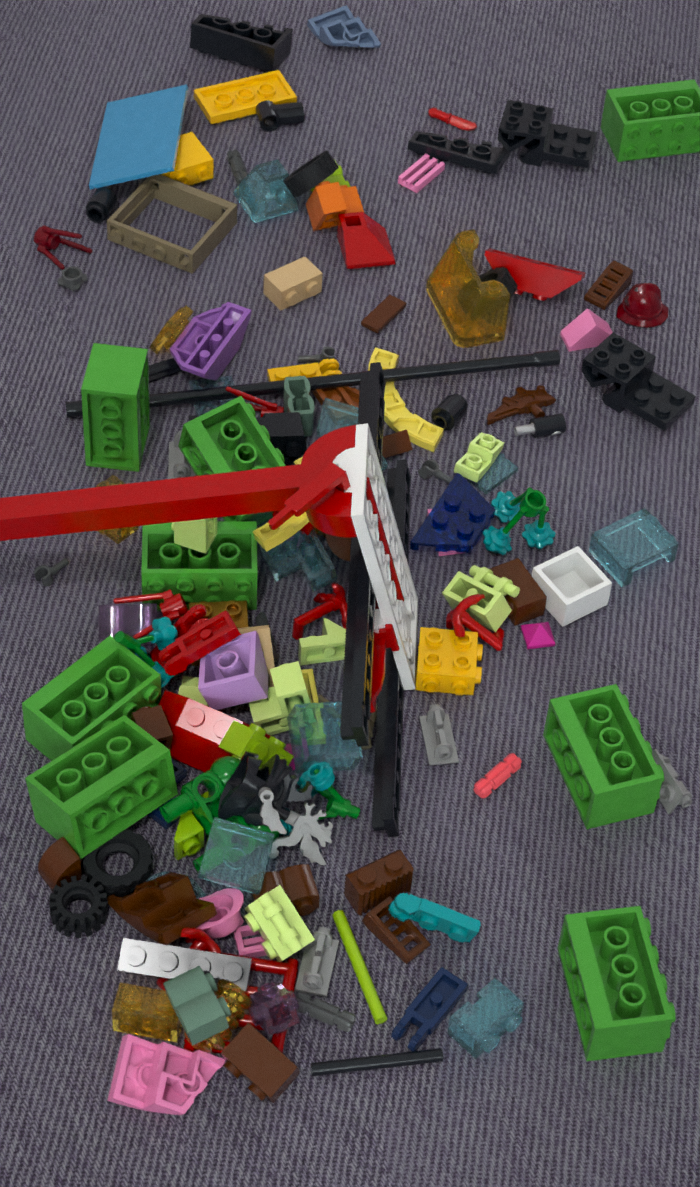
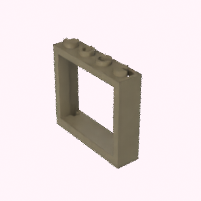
[107,174,237,274]

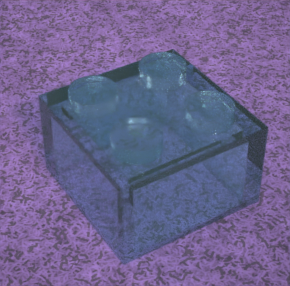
[287,701,363,774]

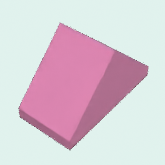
[560,308,613,352]

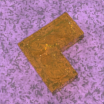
[149,305,194,354]

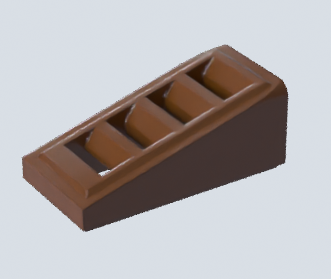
[584,260,633,310]
[362,896,431,964]

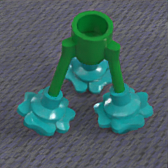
[482,487,556,555]

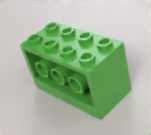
[600,79,700,162]
[81,343,150,472]
[178,396,286,525]
[141,521,258,611]
[22,635,161,761]
[543,684,664,829]
[25,715,178,859]
[557,906,676,1061]

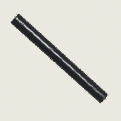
[310,1048,443,1076]

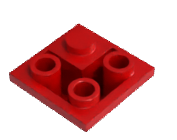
[337,212,395,269]

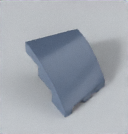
[307,5,381,48]

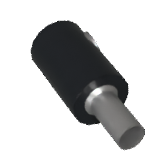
[514,413,566,438]

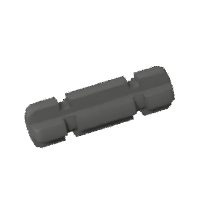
[227,149,250,187]
[293,992,356,1032]

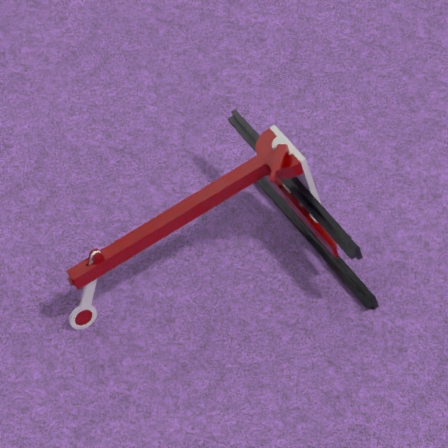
[0,362,418,837]

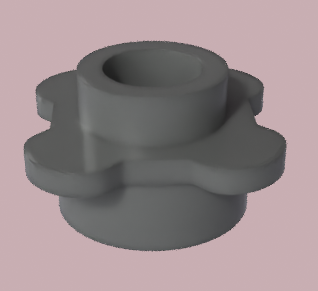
[57,266,87,291]

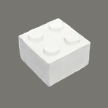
[532,546,612,627]

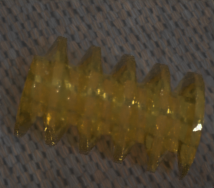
[184,979,252,1053]

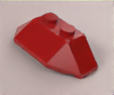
[484,248,585,301]
[158,690,270,772]

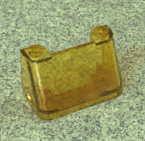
[426,229,510,348]

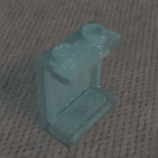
[589,508,679,587]

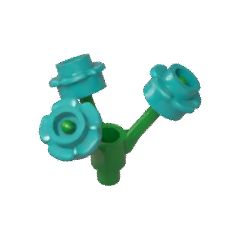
[279,762,360,836]

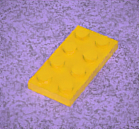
[194,70,297,124]

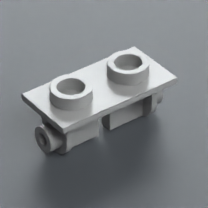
[168,430,195,479]
[419,704,459,766]
[652,749,692,814]
[295,927,339,997]

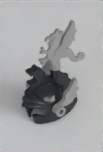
[218,751,333,866]

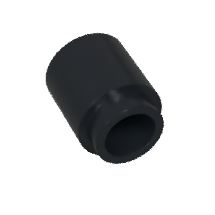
[86,187,117,223]
[431,394,468,431]

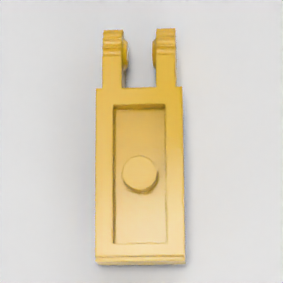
[267,358,342,382]

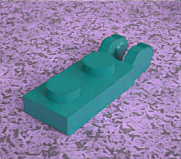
[388,892,481,942]

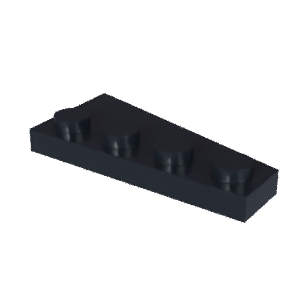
[407,131,510,175]

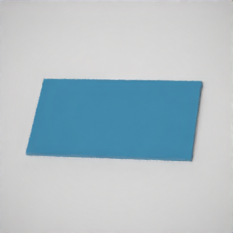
[89,84,188,190]

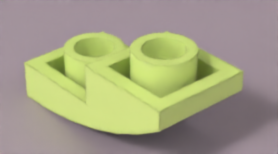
[454,432,505,483]

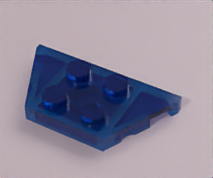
[410,473,495,553]

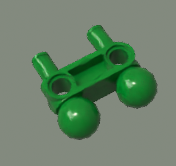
[159,756,279,876]

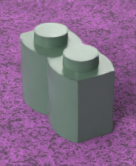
[283,376,314,436]
[163,966,231,1045]

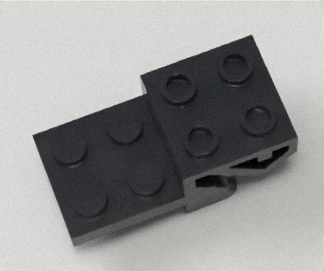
[497,100,597,168]
[581,332,696,431]

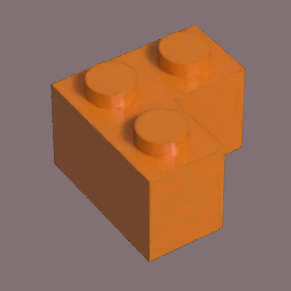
[305,181,364,231]

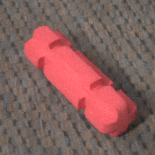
[473,753,522,799]

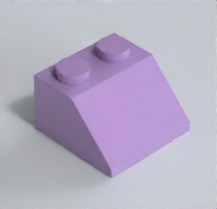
[198,631,269,710]

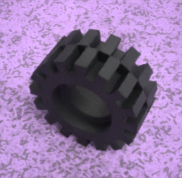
[49,876,108,938]

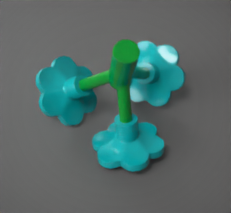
[114,616,178,688]

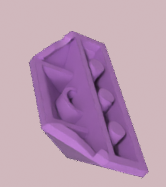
[170,302,252,381]

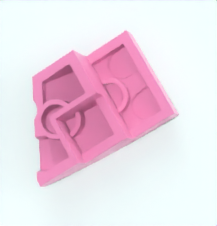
[107,1034,225,1115]

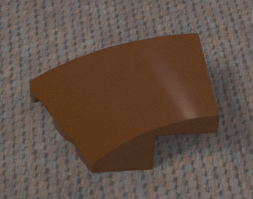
[107,872,217,945]

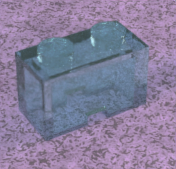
[448,978,524,1059]

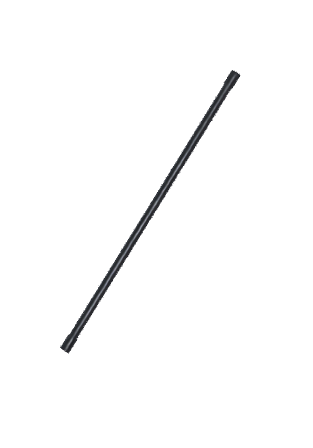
[65,350,560,418]

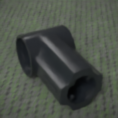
[255,100,304,132]

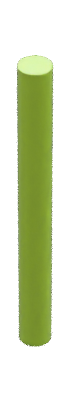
[332,910,387,1024]

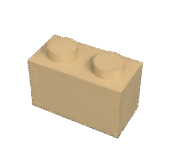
[263,256,323,310]

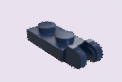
[391,967,469,1051]

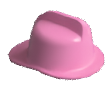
[196,888,244,939]

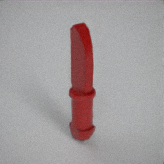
[428,107,477,131]

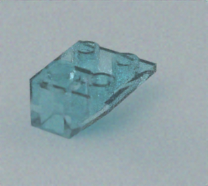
[234,159,298,223]

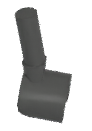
[298,347,335,363]
[418,459,457,487]
[34,558,69,586]

